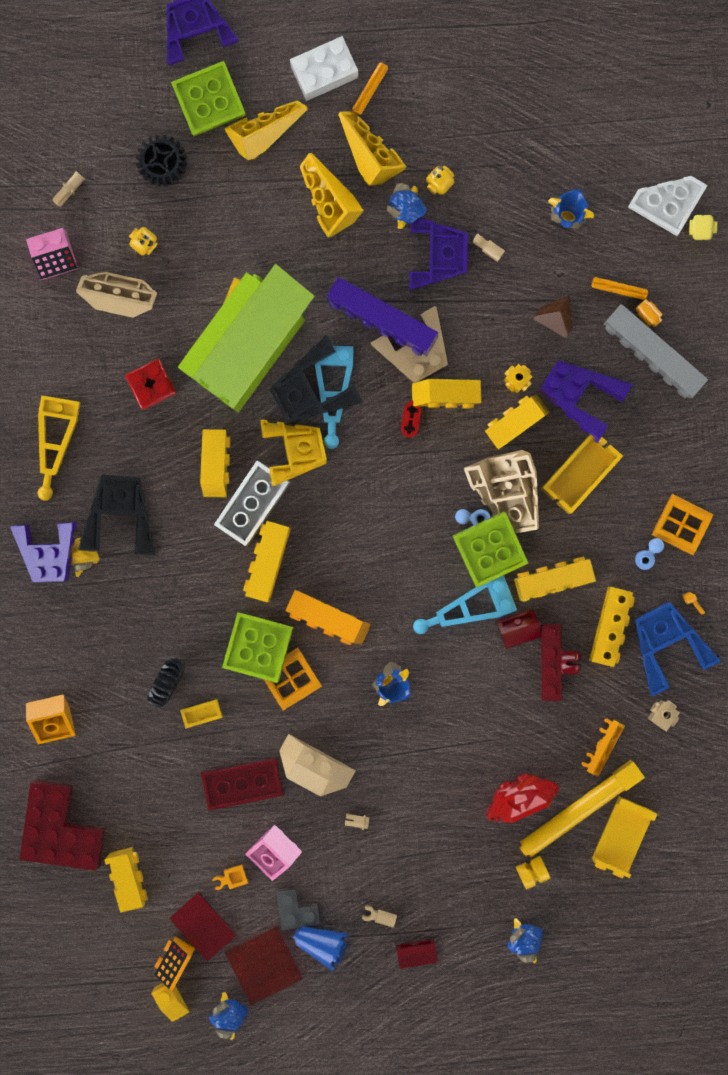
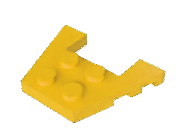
[260,419,327,486]

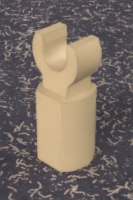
[472,234,505,262]
[362,905,397,928]

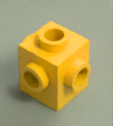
[504,364,533,393]

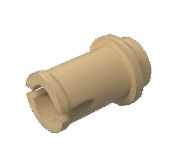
[345,813,370,830]

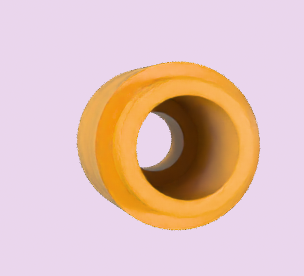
[635,299,663,327]

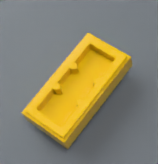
[180,699,223,729]

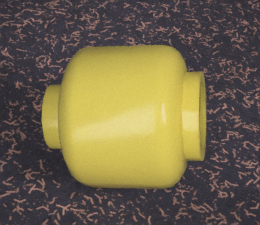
[689,215,717,240]

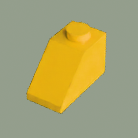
[151,983,190,1022]

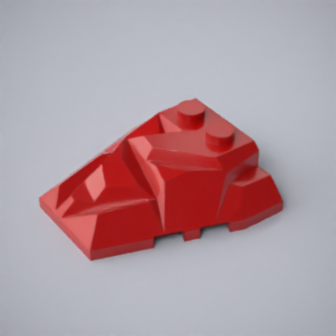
[486,773,560,823]

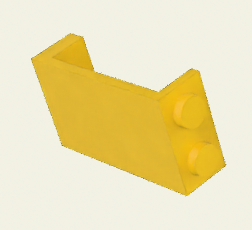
[592,796,657,879]

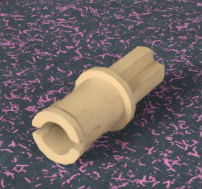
[53,171,85,207]

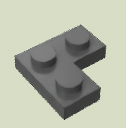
[276,888,320,930]

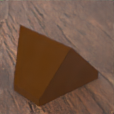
[533,295,572,338]

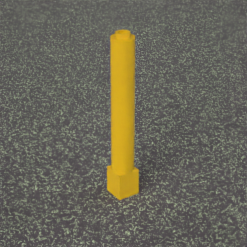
[519,760,645,857]

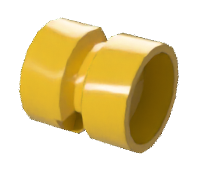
[516,856,551,890]

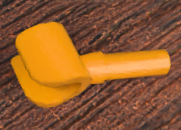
[682,592,705,615]

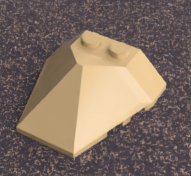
[464,450,539,533]

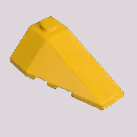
[225,100,308,160]
[300,153,364,238]

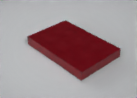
[169,891,237,962]

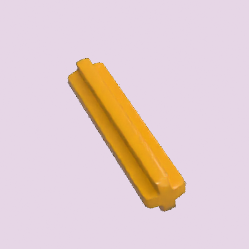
[352,62,388,115]
[592,277,648,300]

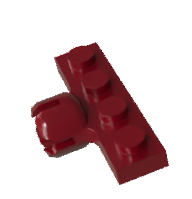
[541,624,582,701]

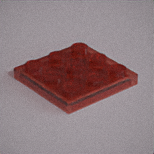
[225,926,303,1005]

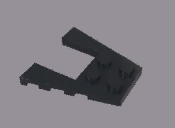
[269,335,364,423]
[78,475,156,556]

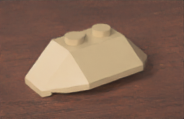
[76,272,157,318]
[279,734,356,796]

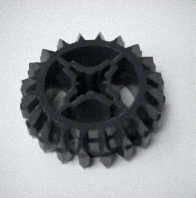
[136,135,188,187]
[147,657,185,709]

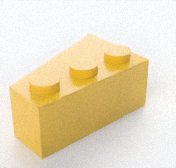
[412,379,481,409]
[485,394,550,450]
[200,429,231,497]
[104,847,148,913]

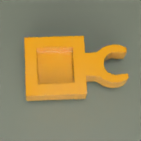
[212,864,248,890]

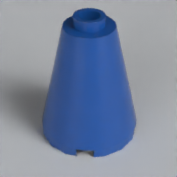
[293,926,349,972]

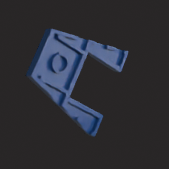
[634,602,721,696]

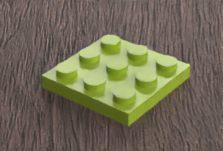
[171,61,246,137]
[453,511,528,588]
[222,612,294,683]

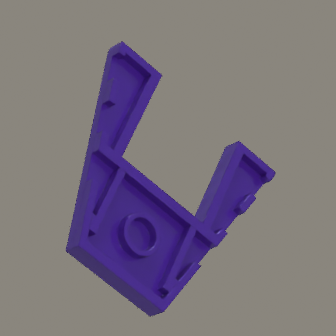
[539,361,633,443]

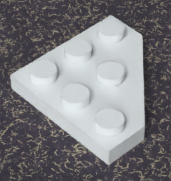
[628,176,707,236]

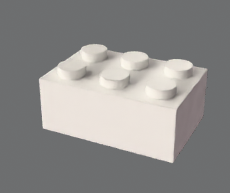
[290,36,358,101]

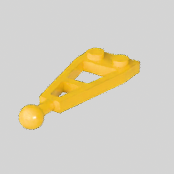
[38,395,81,501]

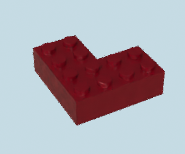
[19,780,106,871]

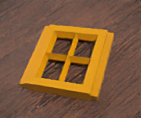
[652,494,714,555]
[263,648,322,711]

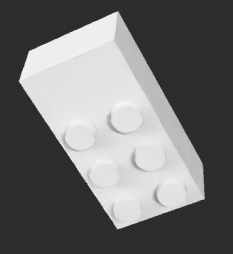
[214,461,291,546]

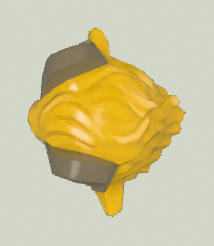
[70,537,99,577]

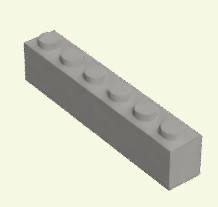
[604,304,708,399]

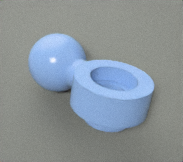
[455,509,491,526]
[635,538,664,570]

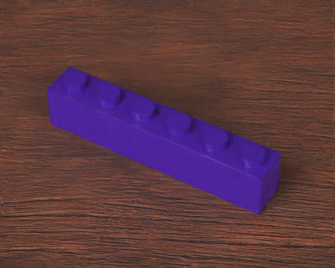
[326,277,438,356]

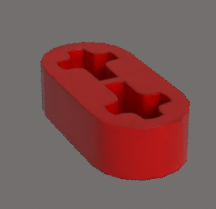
[401,401,421,438]

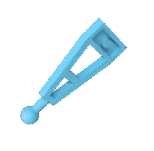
[315,346,354,449]
[413,575,517,634]

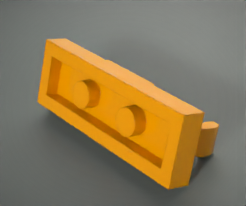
[581,719,625,776]

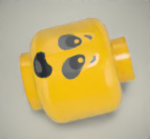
[426,166,454,195]
[129,227,158,255]

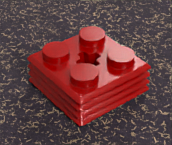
[125,359,176,410]

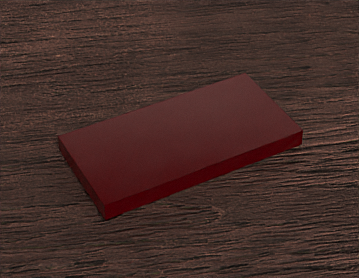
[201,757,284,811]

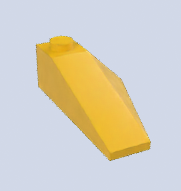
[338,111,406,186]

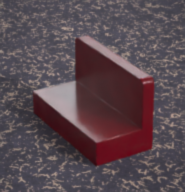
[497,609,541,648]
[396,939,438,969]

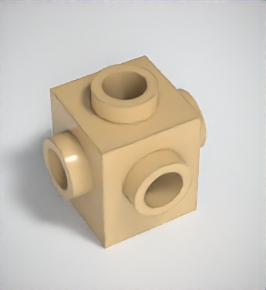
[647,700,680,732]

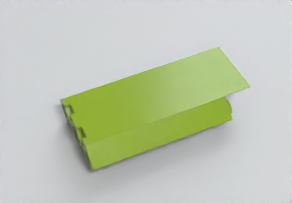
[178,264,315,413]

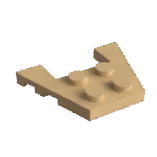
[371,306,448,383]

